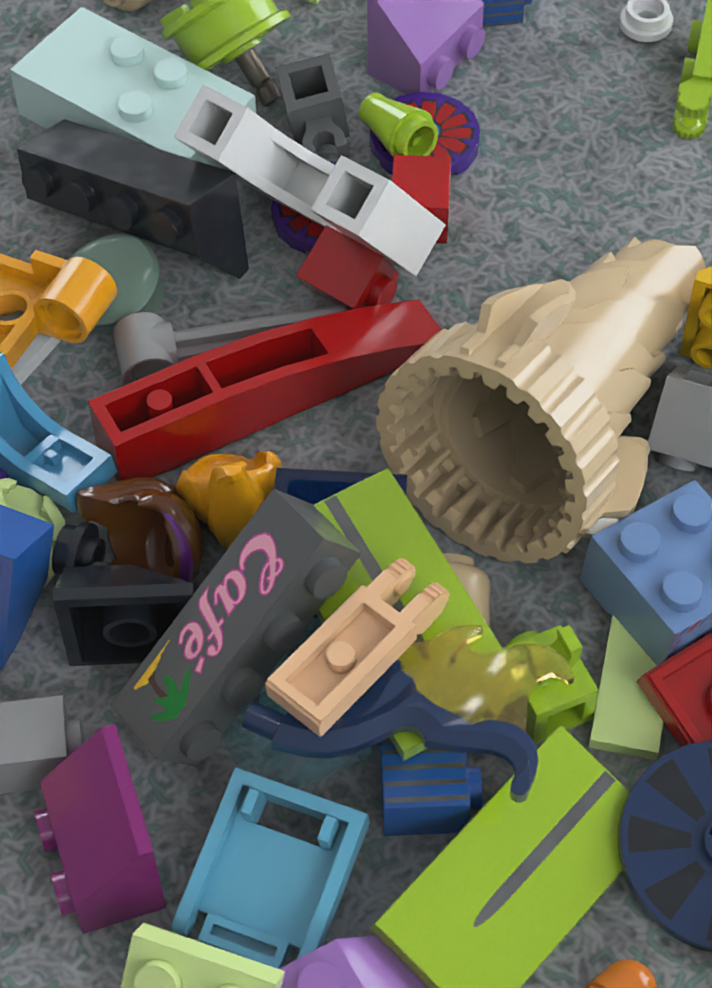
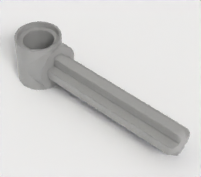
[112,305,347,385]

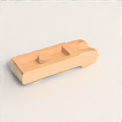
[265,558,450,738]

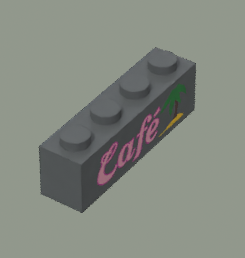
[110,489,362,767]

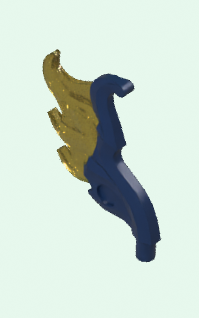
[242,625,574,803]

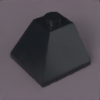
[53,562,194,666]

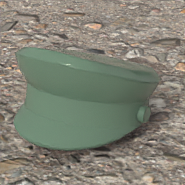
[70,233,164,334]

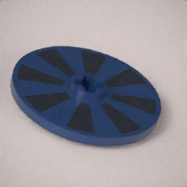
[618,741,712,952]

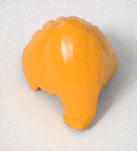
[176,451,282,549]

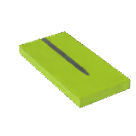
[314,468,527,761]
[369,725,629,988]

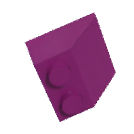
[34,724,166,934]

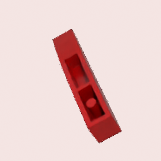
[88,299,441,481]

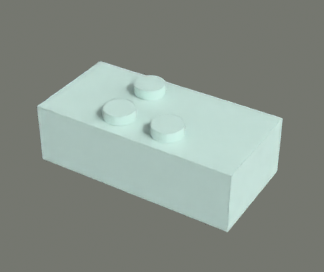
[10,7,256,167]

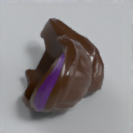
[75,477,204,582]

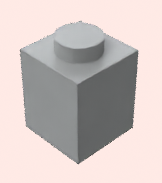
[0,695,85,794]

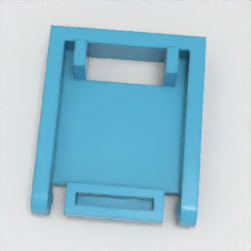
[172,767,370,969]

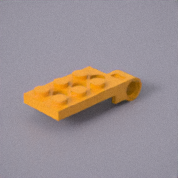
[0,250,117,370]

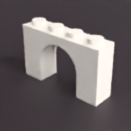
[174,84,445,276]

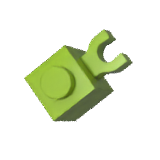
[503,625,599,743]

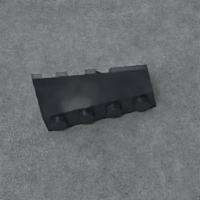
[16,119,249,279]

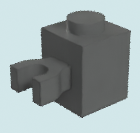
[275,53,350,158]

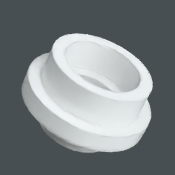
[619,0,673,42]

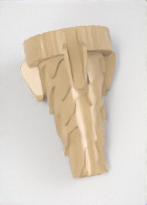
[376,237,706,564]

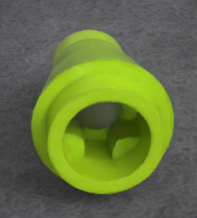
[358,93,438,158]

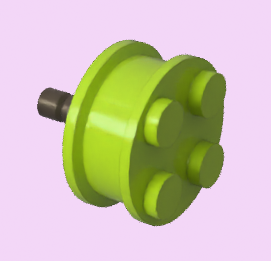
[159,0,291,106]

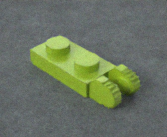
[672,0,712,140]

